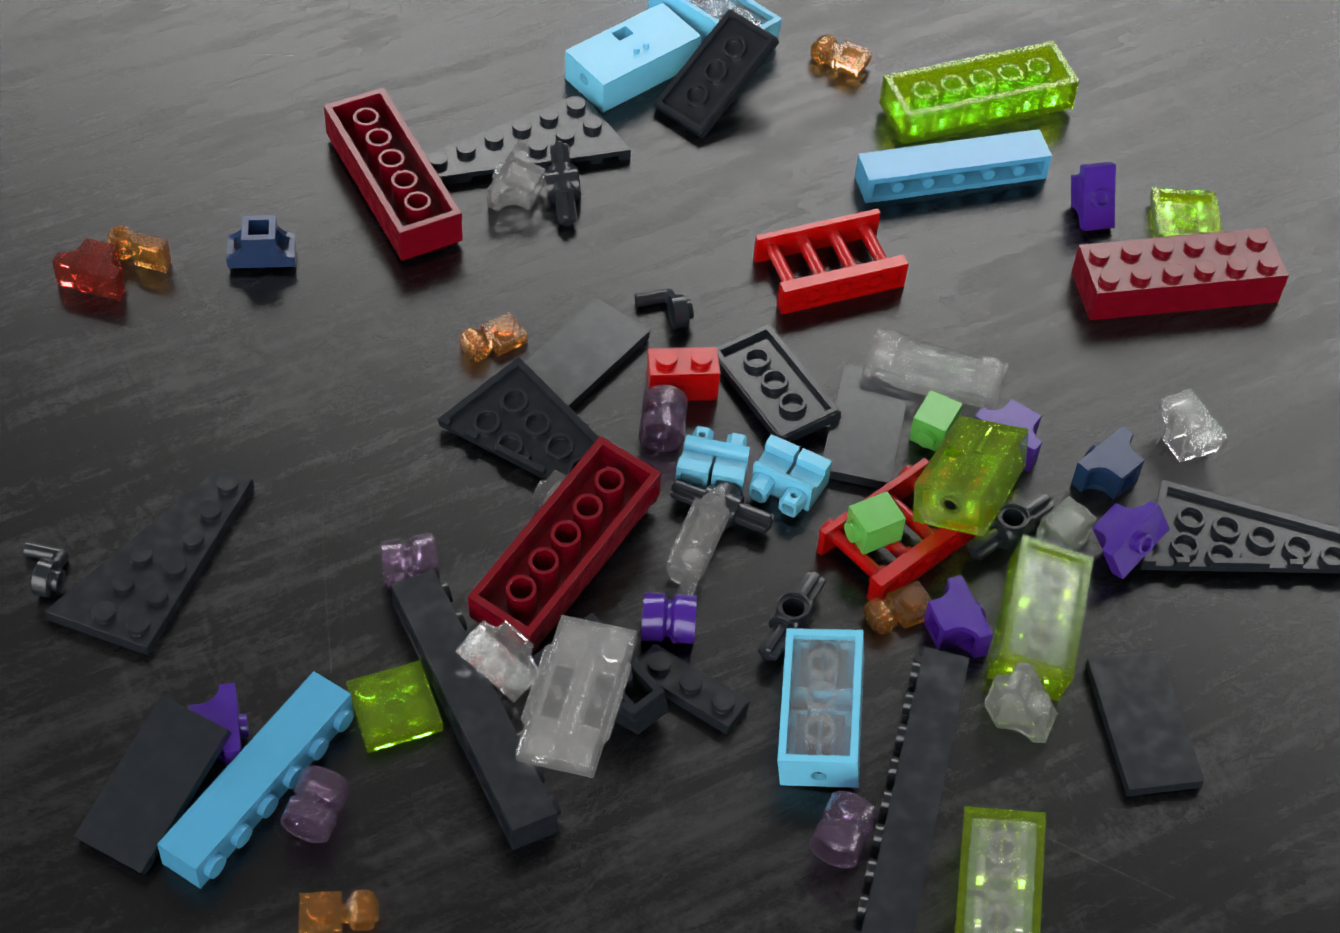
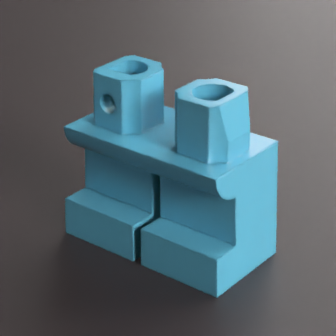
[675,426,750,493]
[748,434,832,518]

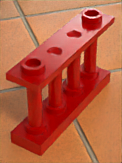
[753,209,909,315]
[817,458,986,607]

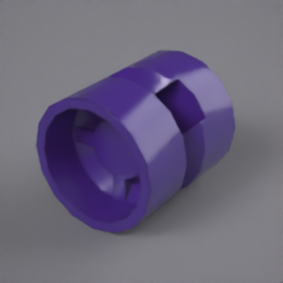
[641,592,697,645]

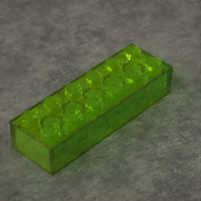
[879,41,1080,145]

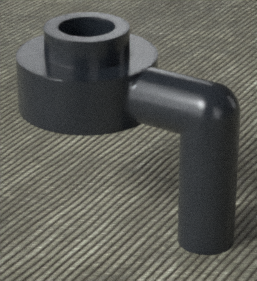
[634,288,694,329]
[23,541,70,598]

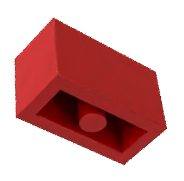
[646,347,720,402]

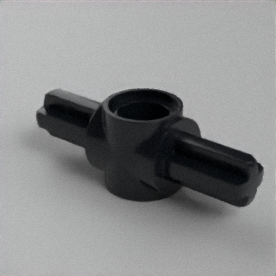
[545,141,581,227]
[670,479,774,533]
[966,493,1054,560]
[758,571,825,662]

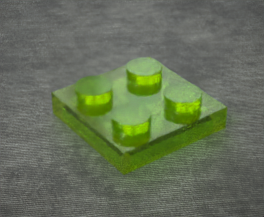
[1149,188,1223,238]
[346,660,443,753]

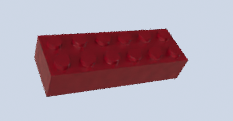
[324,87,463,261]
[1071,228,1289,320]
[467,436,661,657]

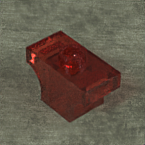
[52,238,126,301]

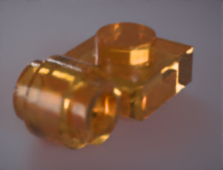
[810,34,872,79]
[107,225,172,273]
[459,312,528,361]
[863,580,932,634]
[299,890,379,933]

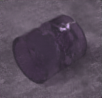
[639,385,688,452]
[379,533,440,589]
[280,766,351,843]
[809,791,878,869]

